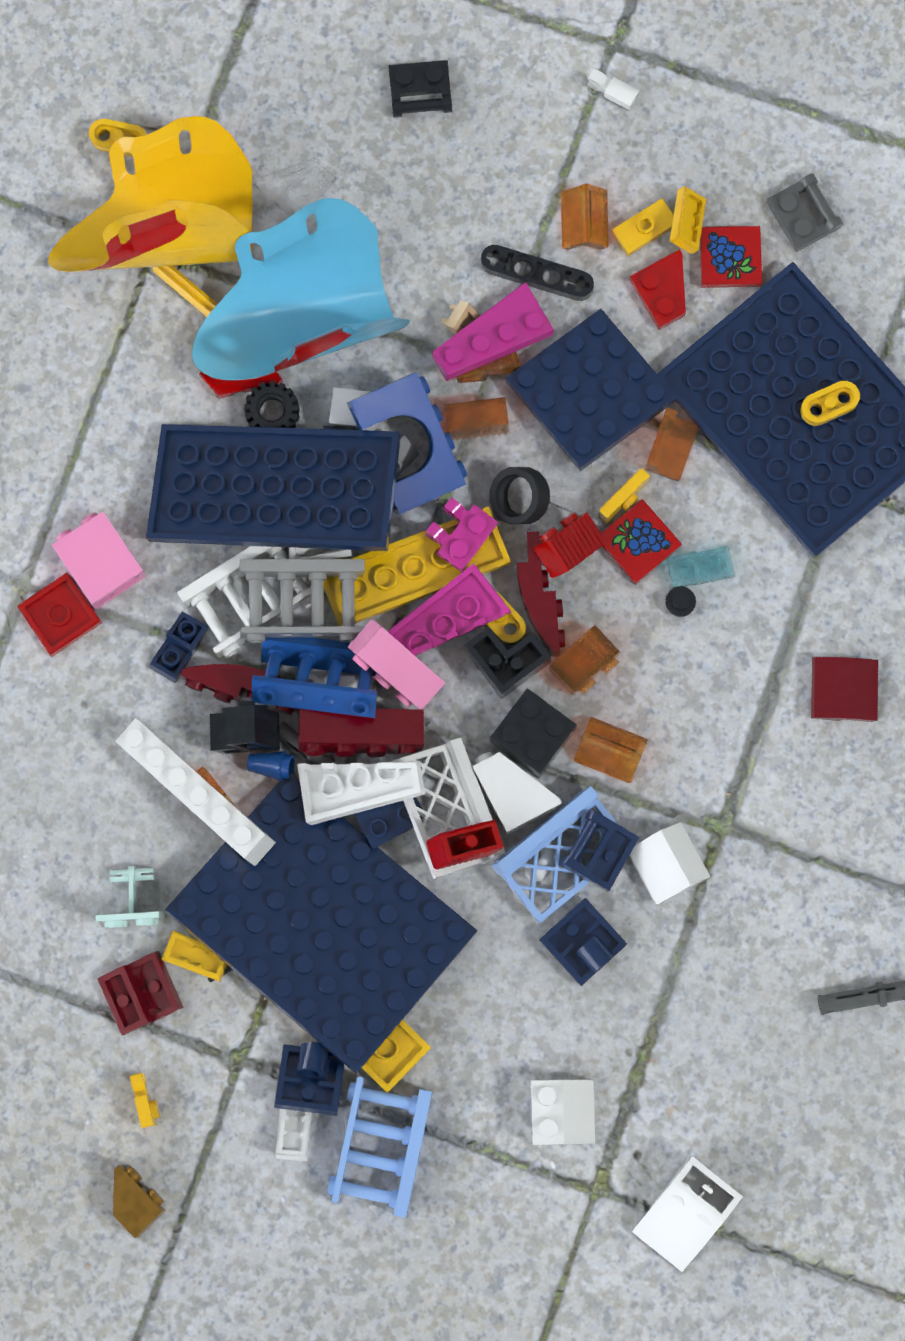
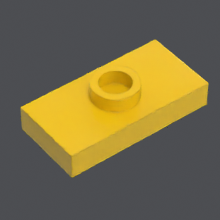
[670,186,706,254]
[612,198,674,257]
[599,468,650,524]
[161,931,227,982]

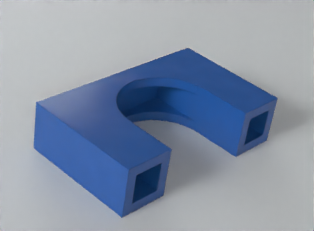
[347,372,467,515]

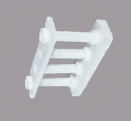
[177,546,311,659]

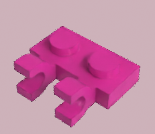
[425,497,498,573]

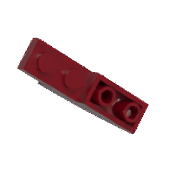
[516,531,565,657]
[180,664,299,716]

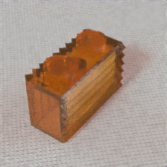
[445,397,509,441]
[549,625,620,696]

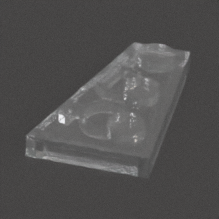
[541,441,592,516]

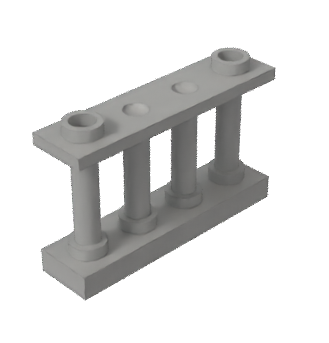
[239,559,365,643]

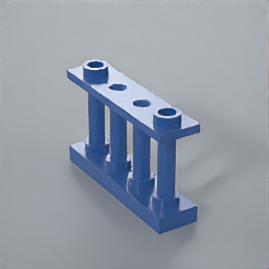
[251,637,377,718]

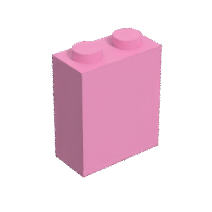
[52,511,146,610]

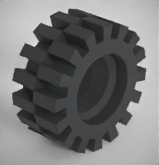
[244,381,300,428]

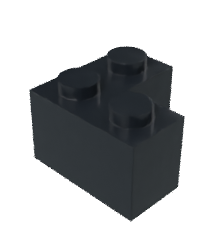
[464,627,551,699]
[210,700,280,754]

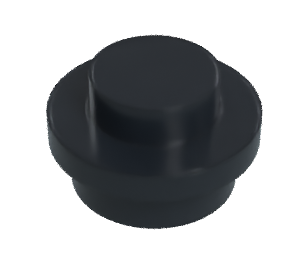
[665,586,696,617]

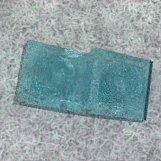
[666,546,736,588]

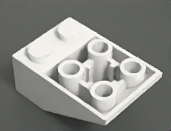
[632,1156,743,1272]

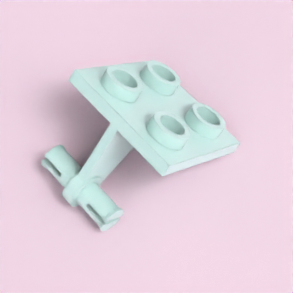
[96,866,166,928]

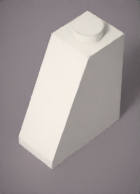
[472,751,562,835]

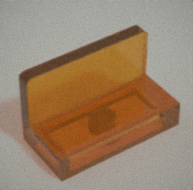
[561,183,609,250]
[645,407,699,481]
[574,717,648,783]

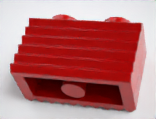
[533,512,606,578]
[426,819,503,870]

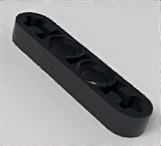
[481,245,594,301]

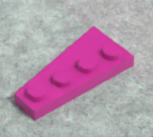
[432,282,554,381]
[387,563,513,656]

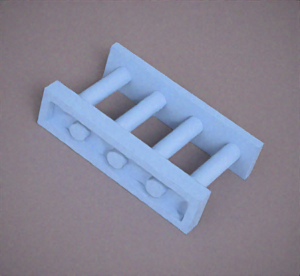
[327,1076,433,1218]

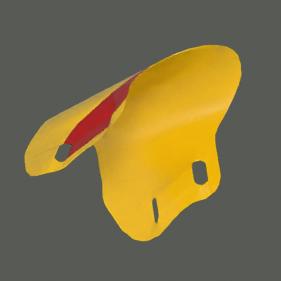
[48,116,253,272]

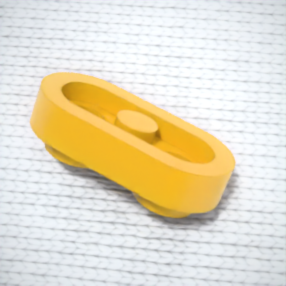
[89,119,146,157]
[800,381,860,426]
[486,592,526,645]

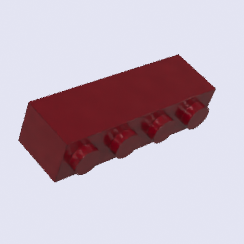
[298,708,424,758]

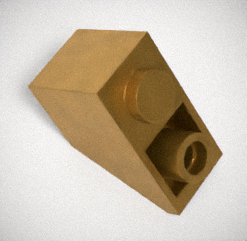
[113,1165,166,1238]

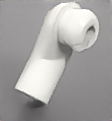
[525,839,555,882]

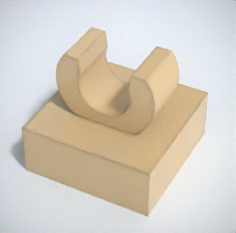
[441,300,480,335]

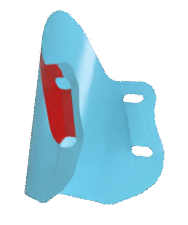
[192,198,410,380]

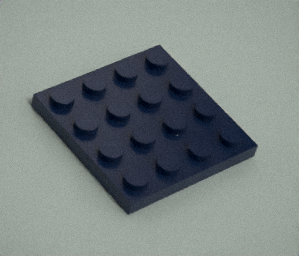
[506,309,676,472]

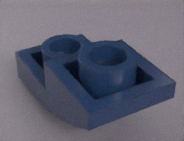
[149,611,208,683]

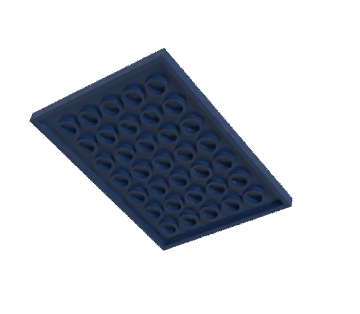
[657,262,905,559]
[165,773,478,1074]

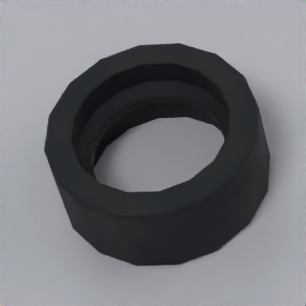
[489,467,550,524]

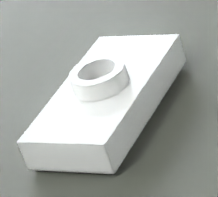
[275,1109,312,1161]

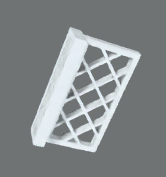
[391,738,505,879]

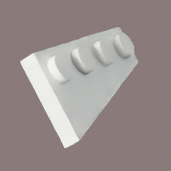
[297,762,425,825]

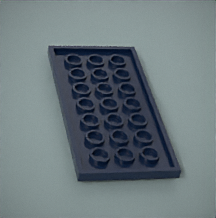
[146,424,401,551]

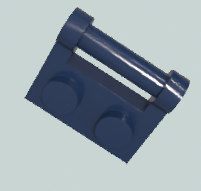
[559,809,639,892]

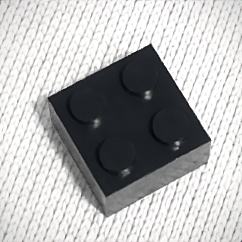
[490,688,577,779]

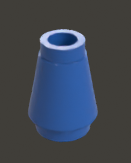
[247,751,295,781]

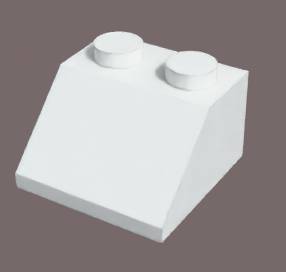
[531,1080,595,1145]

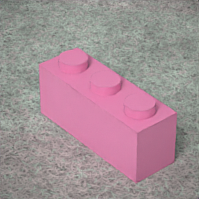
[348,619,445,709]

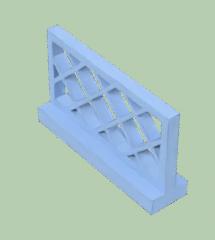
[490,786,617,923]

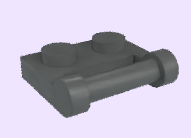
[766,173,844,252]

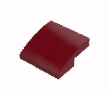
[811,657,878,722]
[97,951,184,1036]

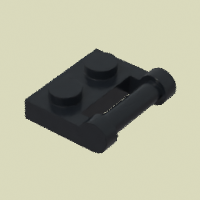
[388,60,453,118]

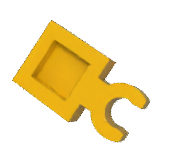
[130,1073,160,1129]

